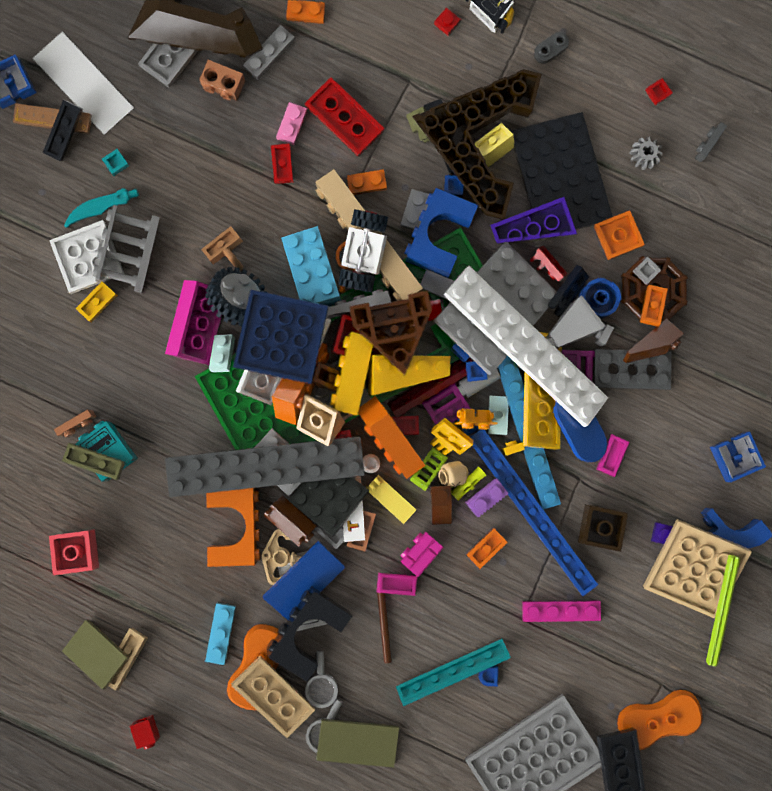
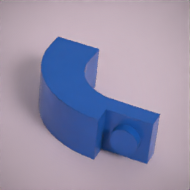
[700,508,772,548]

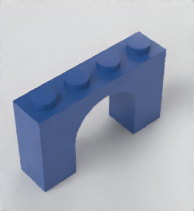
[404,188,478,278]

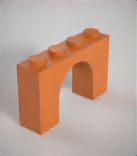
[206,488,260,567]

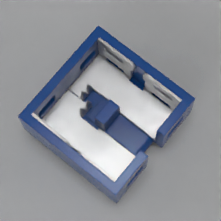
[0,54,36,109]
[710,431,766,482]

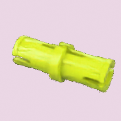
[451,466,487,501]

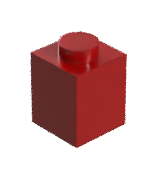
[130,715,160,750]

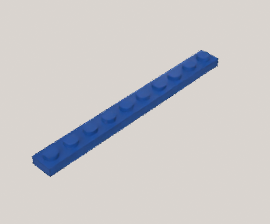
[470,430,598,596]

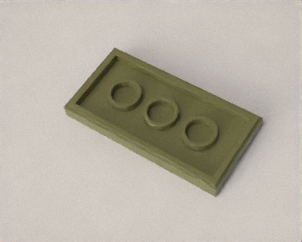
[316,719,399,767]

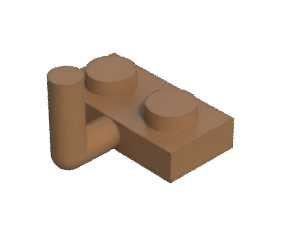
[201,226,243,271]

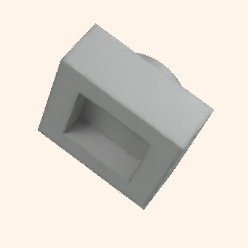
[633,257,661,284]
[594,324,614,346]

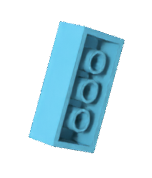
[281,226,342,307]

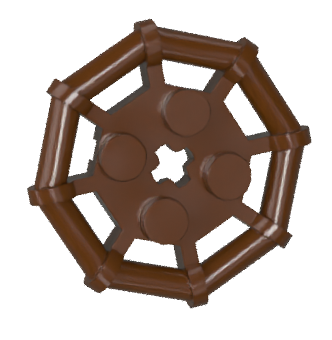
[621,256,688,322]

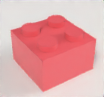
[49,529,99,575]

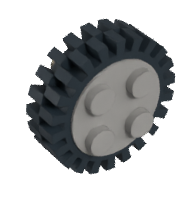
[206,267,267,326]

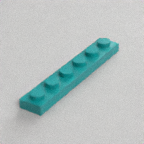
[396,639,511,706]

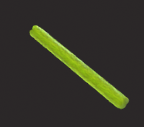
[706,555,740,666]

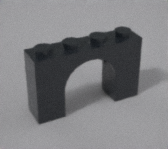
[266,586,352,682]

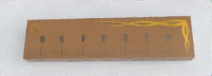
[13,104,92,134]

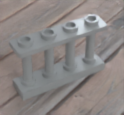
[92,205,160,293]

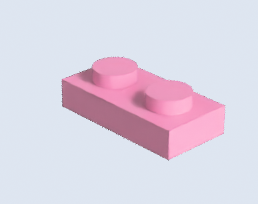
[276,102,307,145]

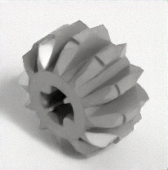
[629,136,663,170]

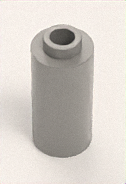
[457,369,501,398]

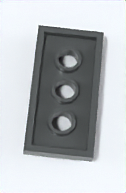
[593,349,671,390]

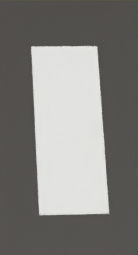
[33,32,133,134]

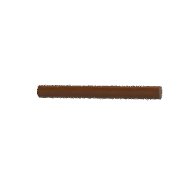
[376,585,392,663]

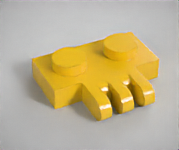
[430,418,474,455]

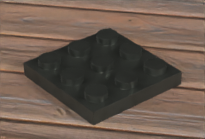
[288,477,369,537]

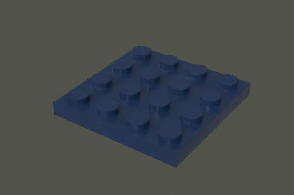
[233,289,329,384]

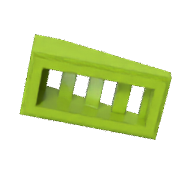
[410,447,448,491]

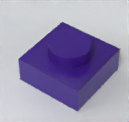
[651,522,673,544]

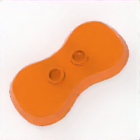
[227,624,279,711]
[617,690,703,750]

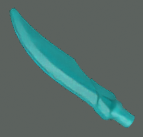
[64,189,139,228]

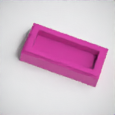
[596,434,629,477]
[376,572,417,596]

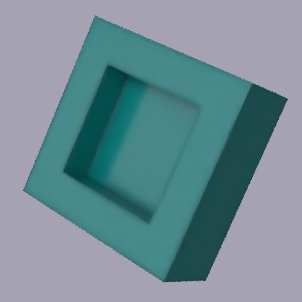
[102,149,129,176]

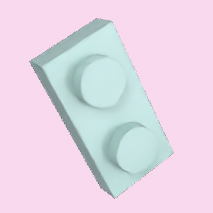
[209,334,235,372]

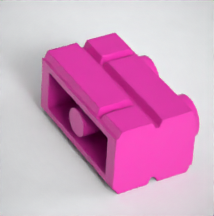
[400,531,444,577]

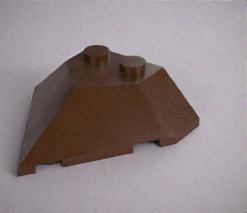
[349,291,432,376]

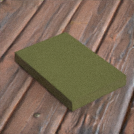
[62,620,130,690]

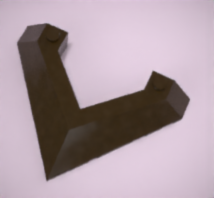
[128,0,263,58]
[412,69,542,220]

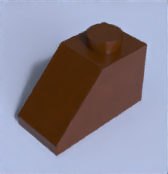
[430,485,452,525]

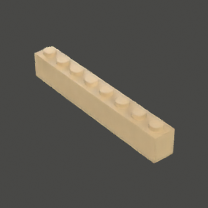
[315,169,423,301]

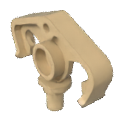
[261,529,302,585]

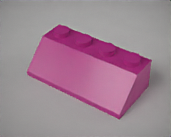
[165,280,221,365]

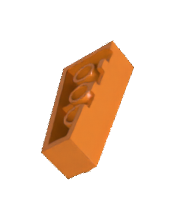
[272,343,329,425]
[358,396,426,479]

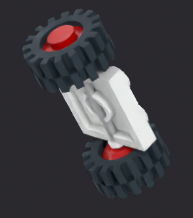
[338,209,388,292]

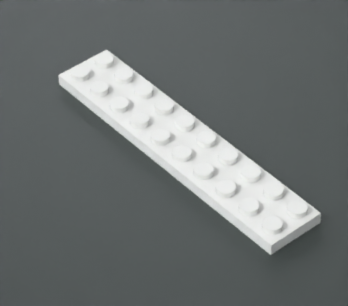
[443,266,609,427]

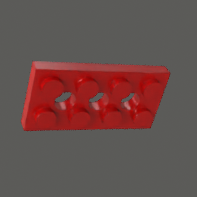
[305,77,385,157]

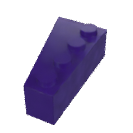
[490,197,578,244]

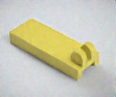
[367,475,416,524]

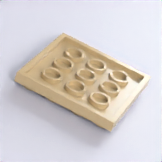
[643,519,752,618]

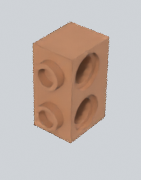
[199,60,246,101]

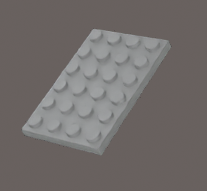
[433,242,556,375]
[465,694,601,791]

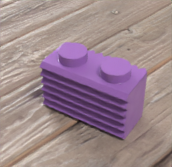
[465,479,508,517]

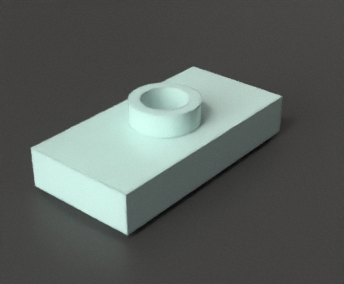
[487,396,508,435]

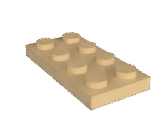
[232,655,315,738]

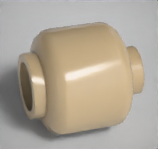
[439,461,469,488]

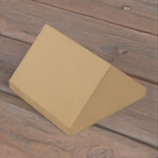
[296,394,345,446]

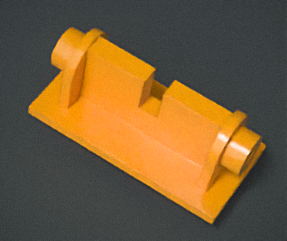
[454,408,498,430]

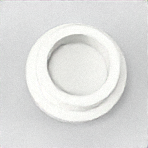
[363,454,380,473]

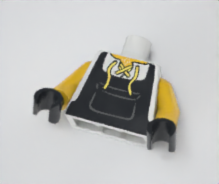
[465,0,514,34]

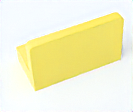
[474,123,514,167]

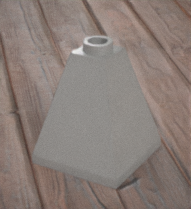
[546,295,605,349]

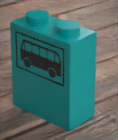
[75,421,138,482]

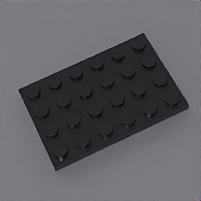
[510,112,613,240]

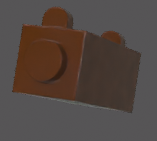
[264,495,317,547]

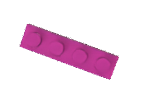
[522,600,601,622]

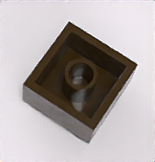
[578,504,628,552]

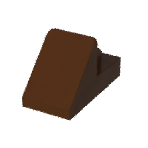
[312,362,340,392]

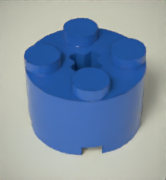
[578,278,621,319]

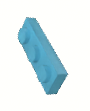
[205,602,236,665]

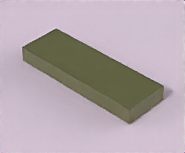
[62,443,125,480]

